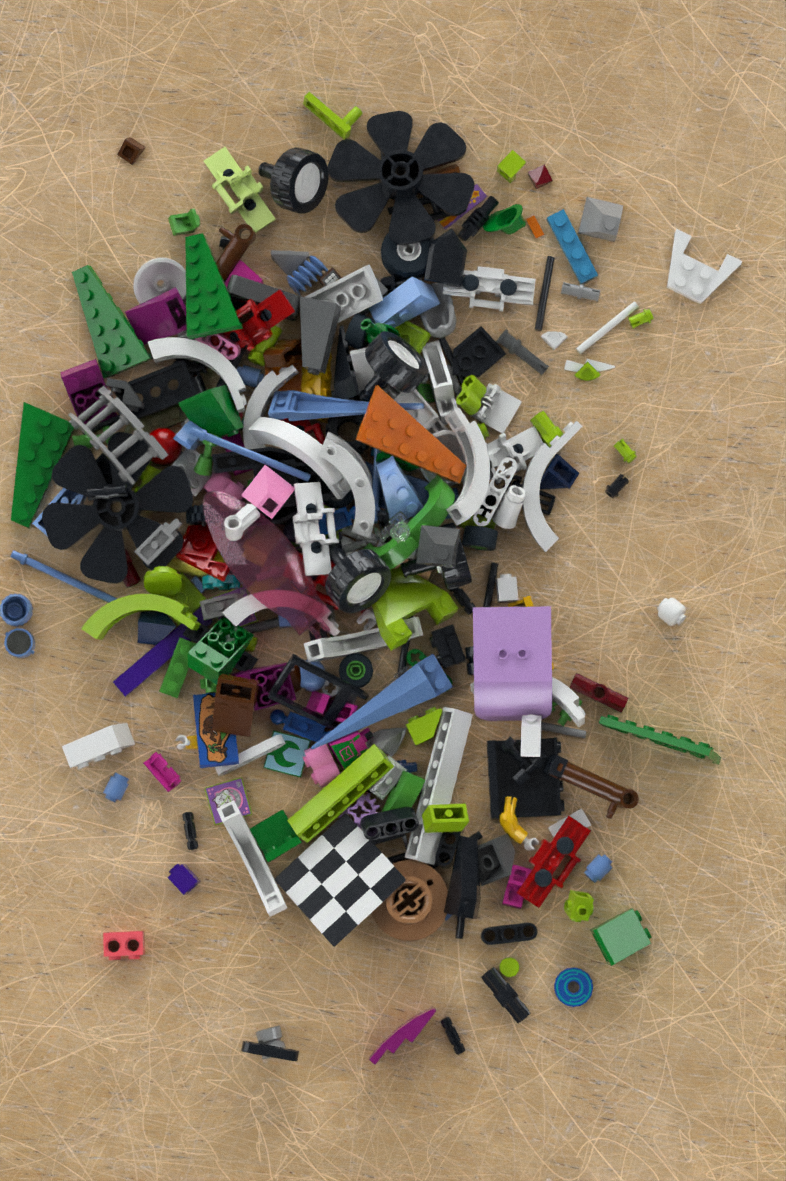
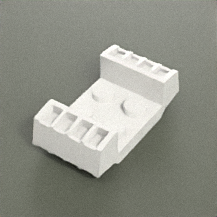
[384,385,448,435]

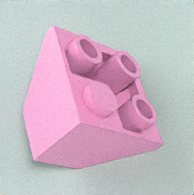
[242,465,295,519]

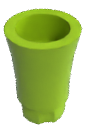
[248,325,283,366]

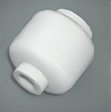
[657,598,686,626]

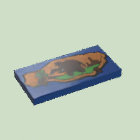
[193,693,239,768]

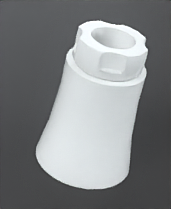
[492,485,526,529]

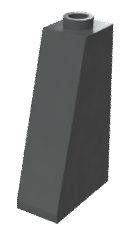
[300,296,341,375]

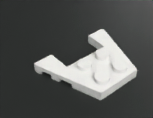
[667,229,742,304]

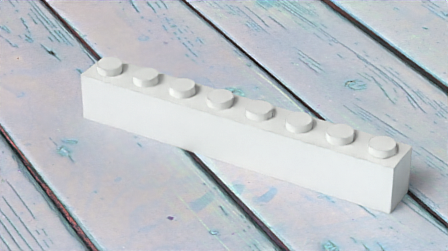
[405,707,473,865]

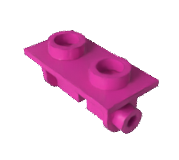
[143,752,181,792]

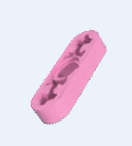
[195,333,241,360]

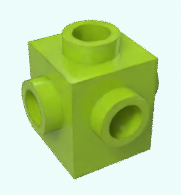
[564,890,594,922]

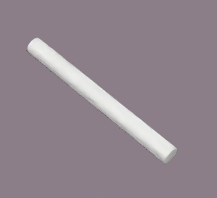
[576,302,639,354]

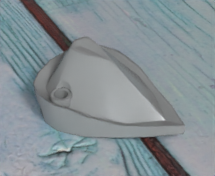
[366,728,407,757]

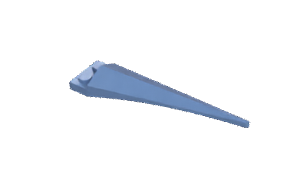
[268,390,424,421]
[311,654,453,749]

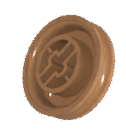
[371,860,448,941]

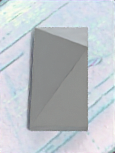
[271,250,309,276]

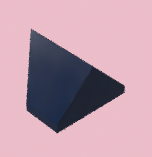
[540,454,579,490]
[137,611,176,645]

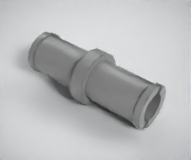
[561,282,600,302]

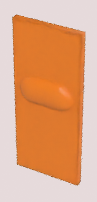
[526,215,544,238]

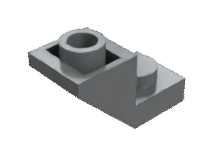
[106,378,145,412]

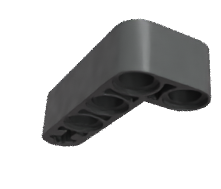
[227,275,300,321]

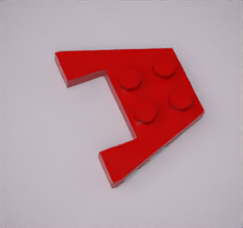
[176,524,249,581]

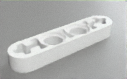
[473,457,517,526]
[215,734,286,776]

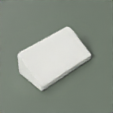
[368,756,407,800]

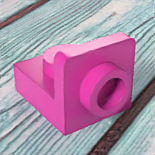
[306,691,331,715]

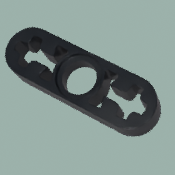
[241,1041,299,1061]

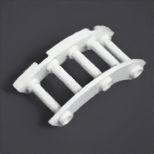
[319,431,375,538]

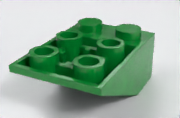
[188,616,254,685]

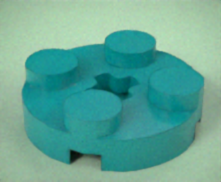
[202,575,240,591]

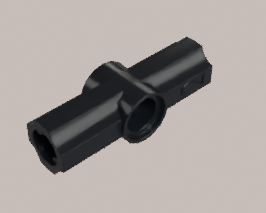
[481,967,531,1023]

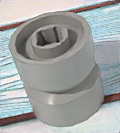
[256,1025,286,1059]

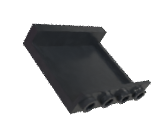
[487,737,565,819]

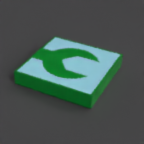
[263,730,311,778]

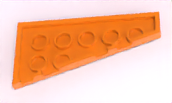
[356,385,466,484]

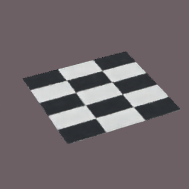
[274,813,406,947]

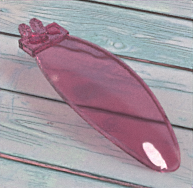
[203,491,330,639]

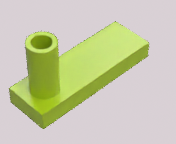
[303,92,363,140]

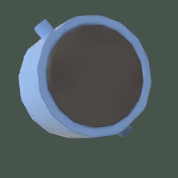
[4,628,35,658]

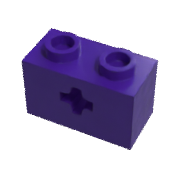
[167,864,201,895]

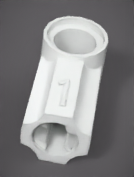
[224,504,260,541]

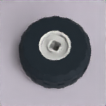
[381,233,434,280]

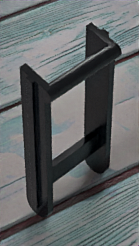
[267,654,369,730]

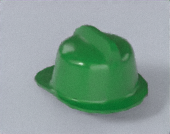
[483,204,526,235]

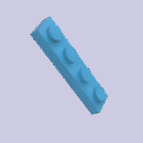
[546,209,598,284]

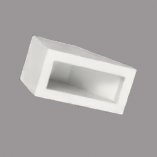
[521,714,542,757]

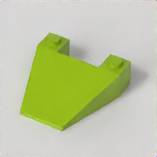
[372,566,458,651]

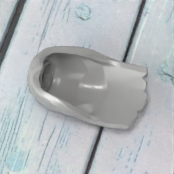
[420,283,456,339]

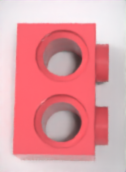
[103,931,145,960]

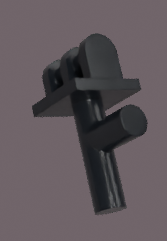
[380,272,423,294]

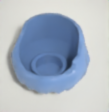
[0,593,33,626]
[300,660,326,692]

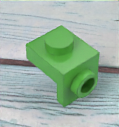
[168,209,200,236]

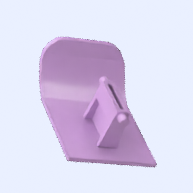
[473,606,552,721]

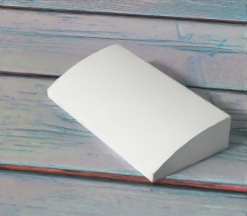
[305,264,383,323]

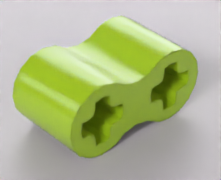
[456,375,487,415]

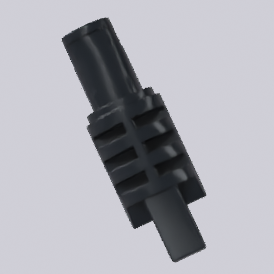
[457,196,499,241]

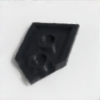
[424,229,467,287]
[452,326,506,378]

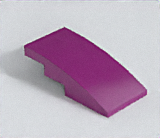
[369,1007,436,1064]

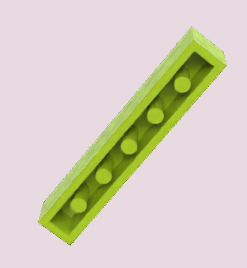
[287,744,394,843]

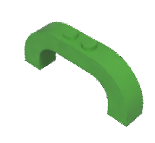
[362,475,455,570]

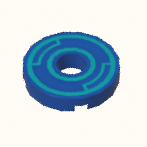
[554,967,593,1007]

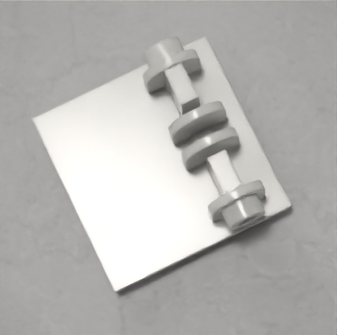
[470,383,522,433]
[171,448,214,497]

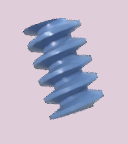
[286,255,328,296]

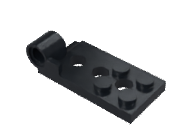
[115,360,207,419]

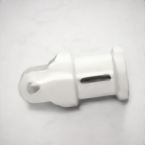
[357,606,377,631]

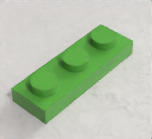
[159,637,197,698]

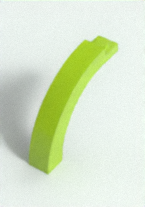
[81,594,201,640]

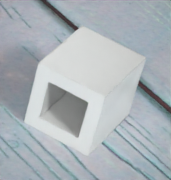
[496,574,518,603]

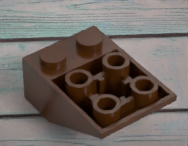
[212,674,260,737]

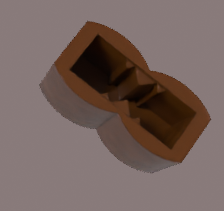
[263,339,302,368]

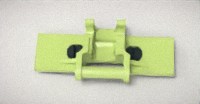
[204,147,276,233]

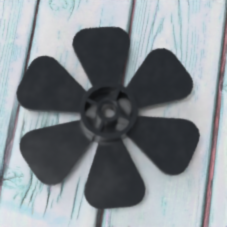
[328,111,475,245]
[42,432,193,584]

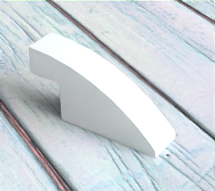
[422,340,458,425]

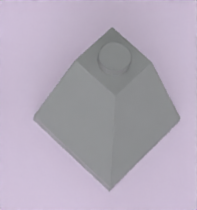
[578,197,623,242]

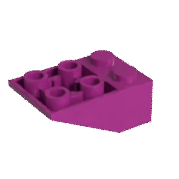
[125,287,187,345]
[60,359,117,424]
[230,662,297,711]

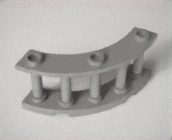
[68,386,168,484]

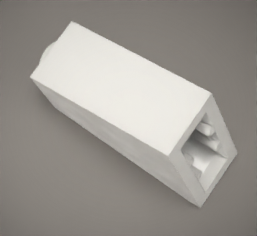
[350,348,375,401]

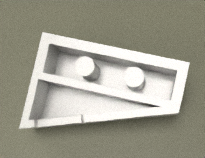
[62,723,135,770]

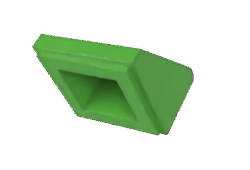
[416,384,435,404]

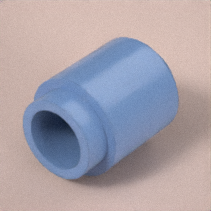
[237,365,264,388]
[103,773,129,802]
[584,854,612,883]

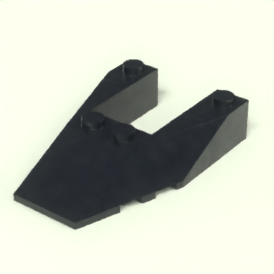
[212,447,335,531]

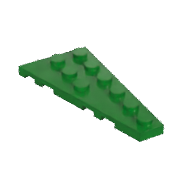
[185,233,243,339]
[72,265,153,379]
[11,402,75,528]
[599,715,721,765]

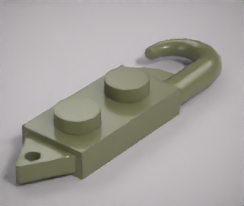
[125,404,187,434]

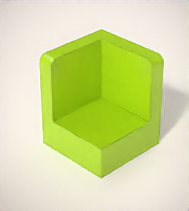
[497,150,526,183]

